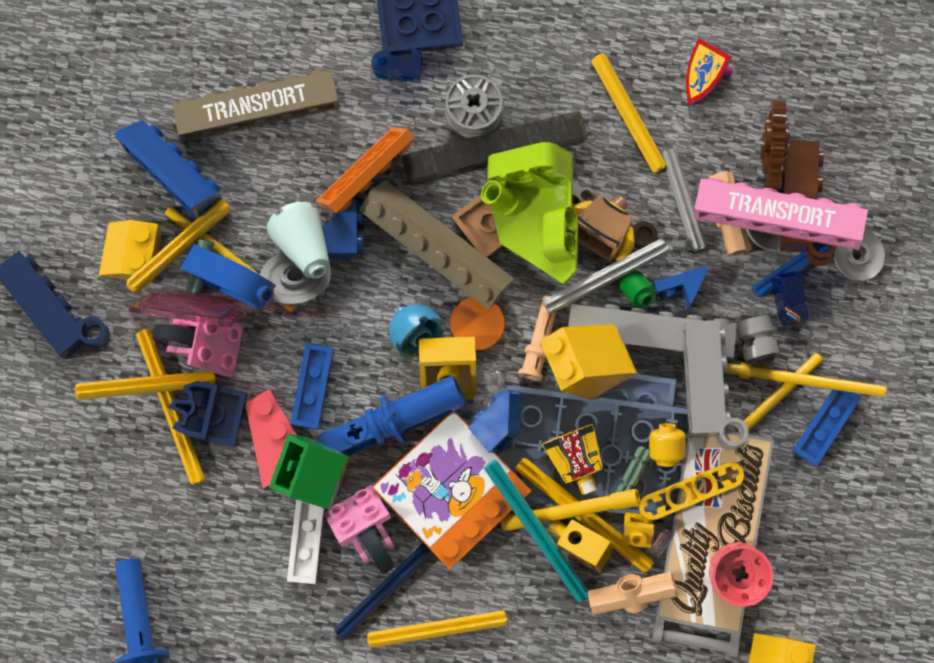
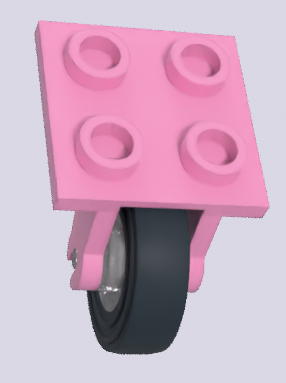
[152,310,244,378]
[324,485,395,574]

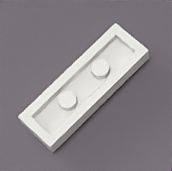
[287,500,325,585]

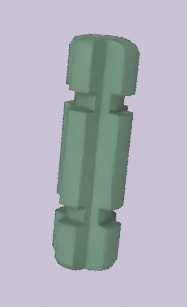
[616,446,650,492]

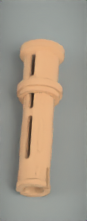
[518,296,557,381]

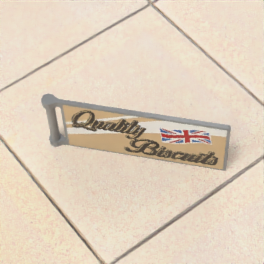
[652,430,774,657]

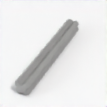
[661,148,707,252]

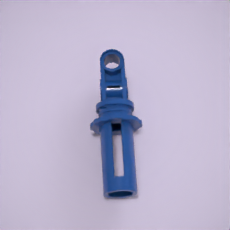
[317,375,466,456]

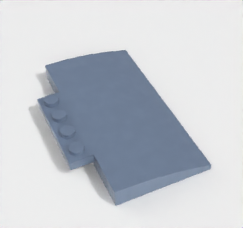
[498,374,728,520]

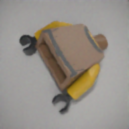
[572,196,635,281]

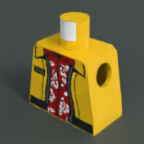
[542,424,603,495]
[547,520,614,574]

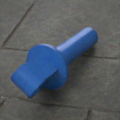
[114,559,170,663]

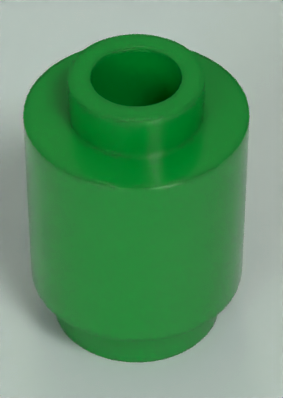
[619,270,657,308]

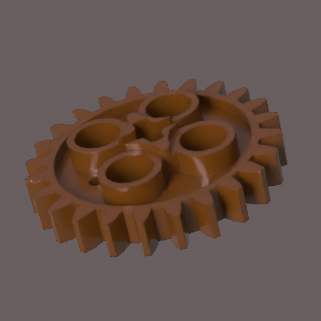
[760,100,790,190]

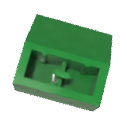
[269,434,350,510]

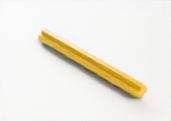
[136,329,205,485]
[516,458,654,573]

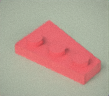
[245,389,296,489]

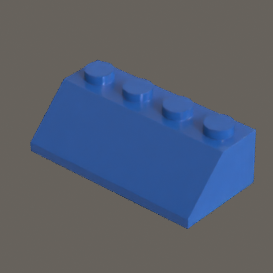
[114,120,222,219]

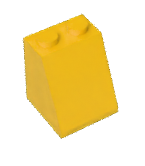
[540,324,638,400]

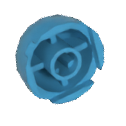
[388,304,445,359]

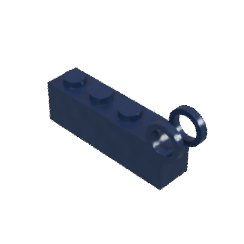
[0,251,110,360]

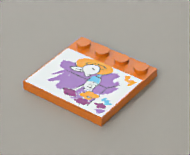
[372,411,531,570]

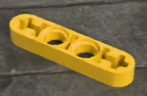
[638,462,744,520]

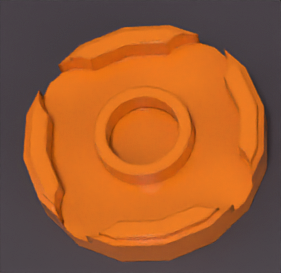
[450,297,505,352]

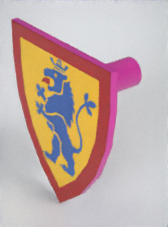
[686,38,733,105]

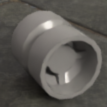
[736,315,780,363]

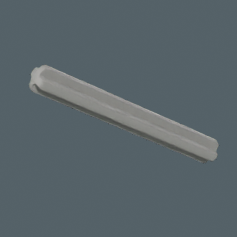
[543,239,669,314]

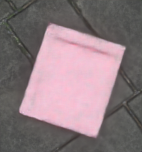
[129,291,246,327]

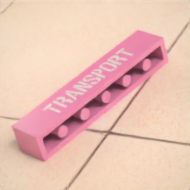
[694,178,868,250]

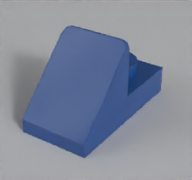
[652,266,708,310]

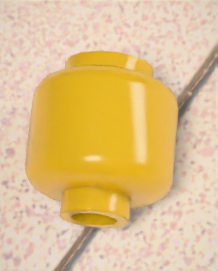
[649,423,686,467]

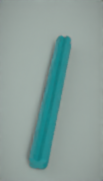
[484,460,589,602]

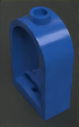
[181,244,276,311]

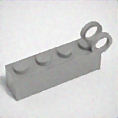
[682,320,748,450]

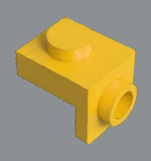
[622,512,654,548]

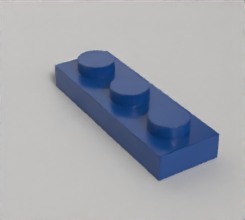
[291,343,334,430]
[791,390,861,467]

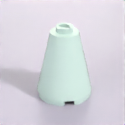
[267,202,330,279]

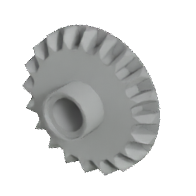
[260,252,332,308]

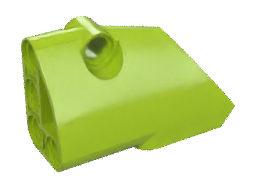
[481,142,578,285]

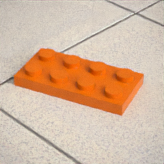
[316,127,415,213]

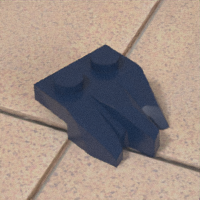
[168,381,248,448]

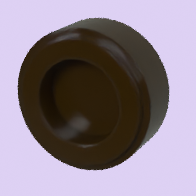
[633,221,658,249]

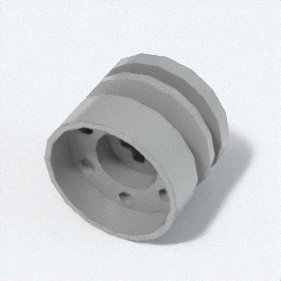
[445,74,503,143]

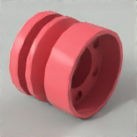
[708,542,774,607]

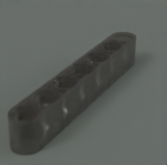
[401,111,588,185]

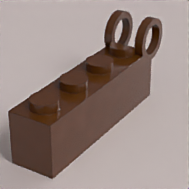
[780,140,837,266]

